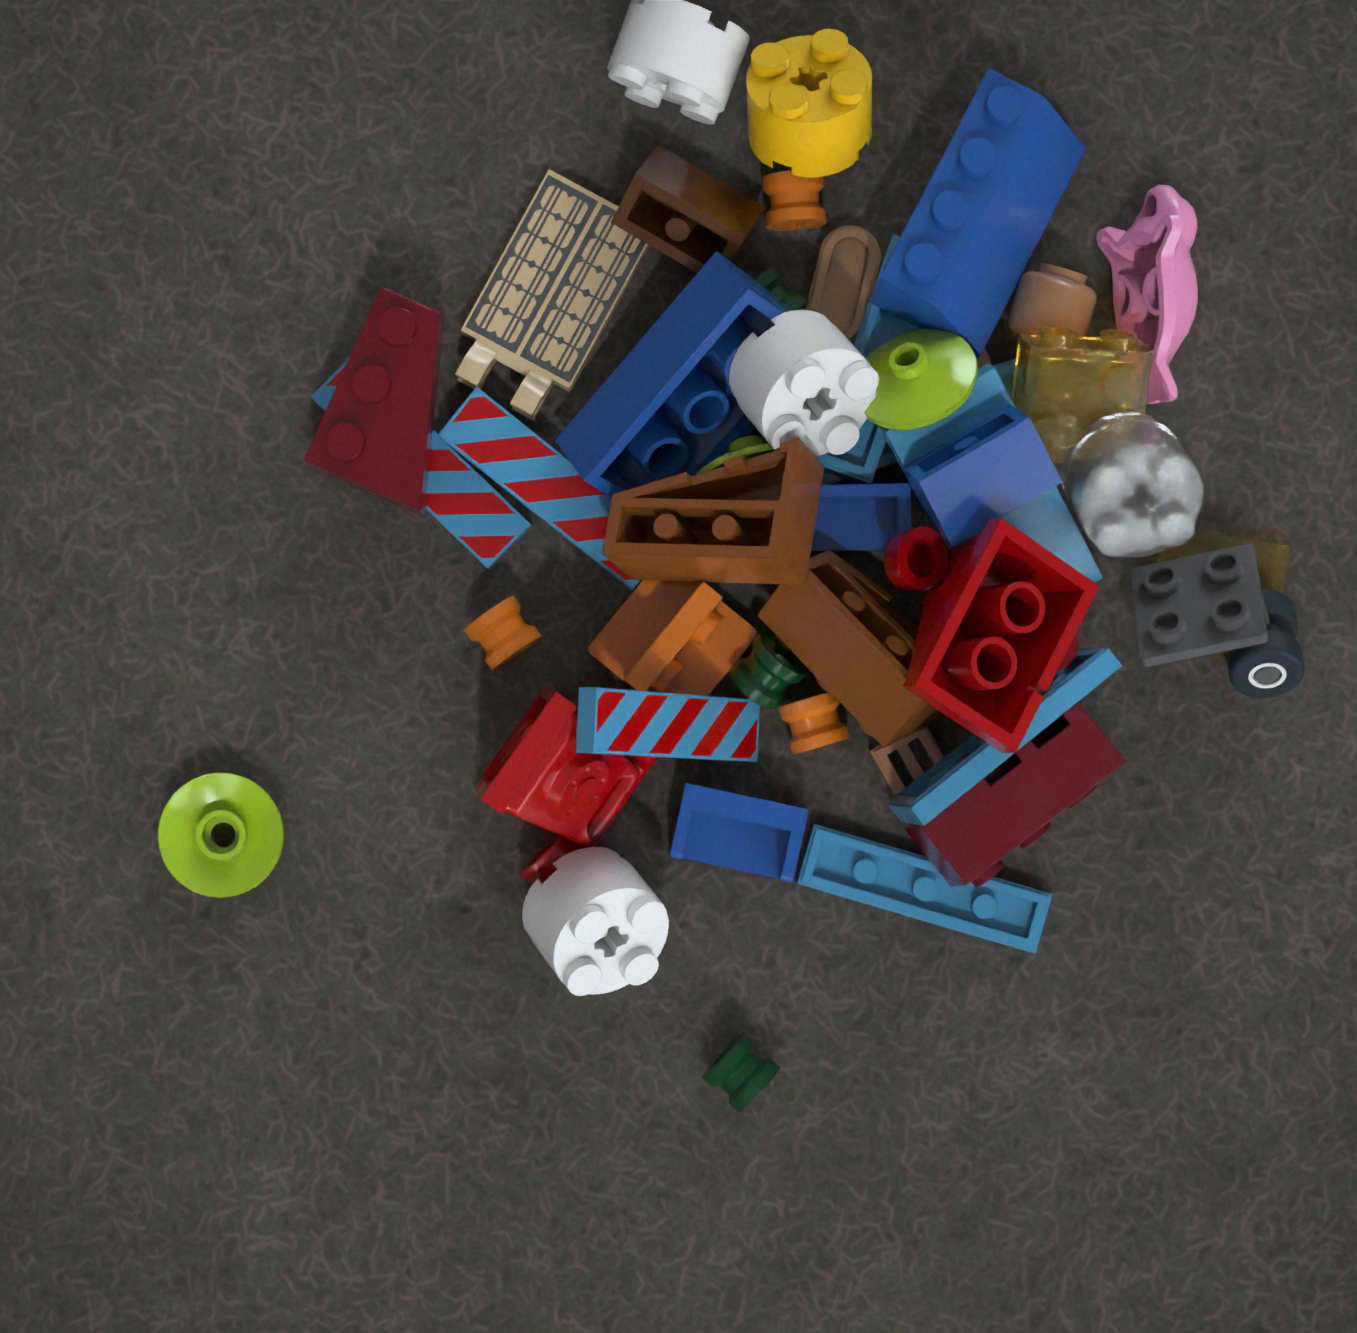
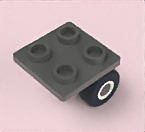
[1131,544,1305,698]

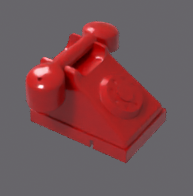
[884,518,1099,753]
[474,685,659,885]

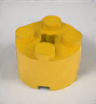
[746,29,872,178]

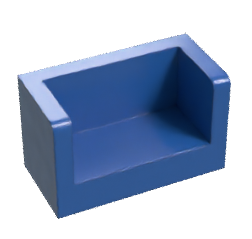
[902,404,1062,546]
[811,483,911,552]
[670,783,809,883]

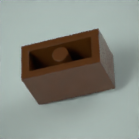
[611,145,765,273]

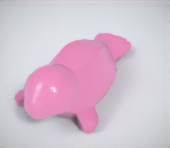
[1096,185,1198,404]

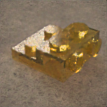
[1011,326,1154,466]

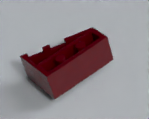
[304,287,444,518]
[904,702,1126,888]

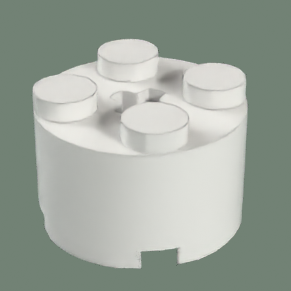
[607,0,750,124]
[729,310,879,456]
[522,847,669,996]

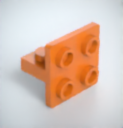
[588,580,757,696]

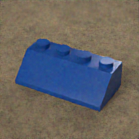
[868,68,1086,359]
[555,251,791,497]

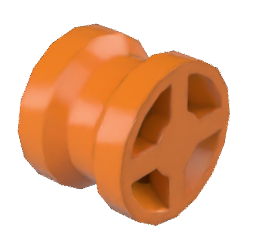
[763,170,827,231]
[464,595,542,671]
[778,692,851,755]

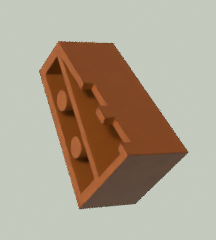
[602,437,825,585]
[758,550,947,748]

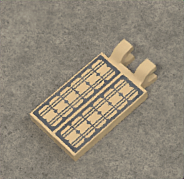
[455,169,650,421]

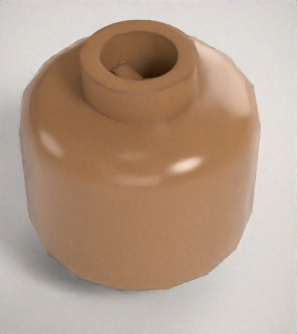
[1007,263,1097,359]

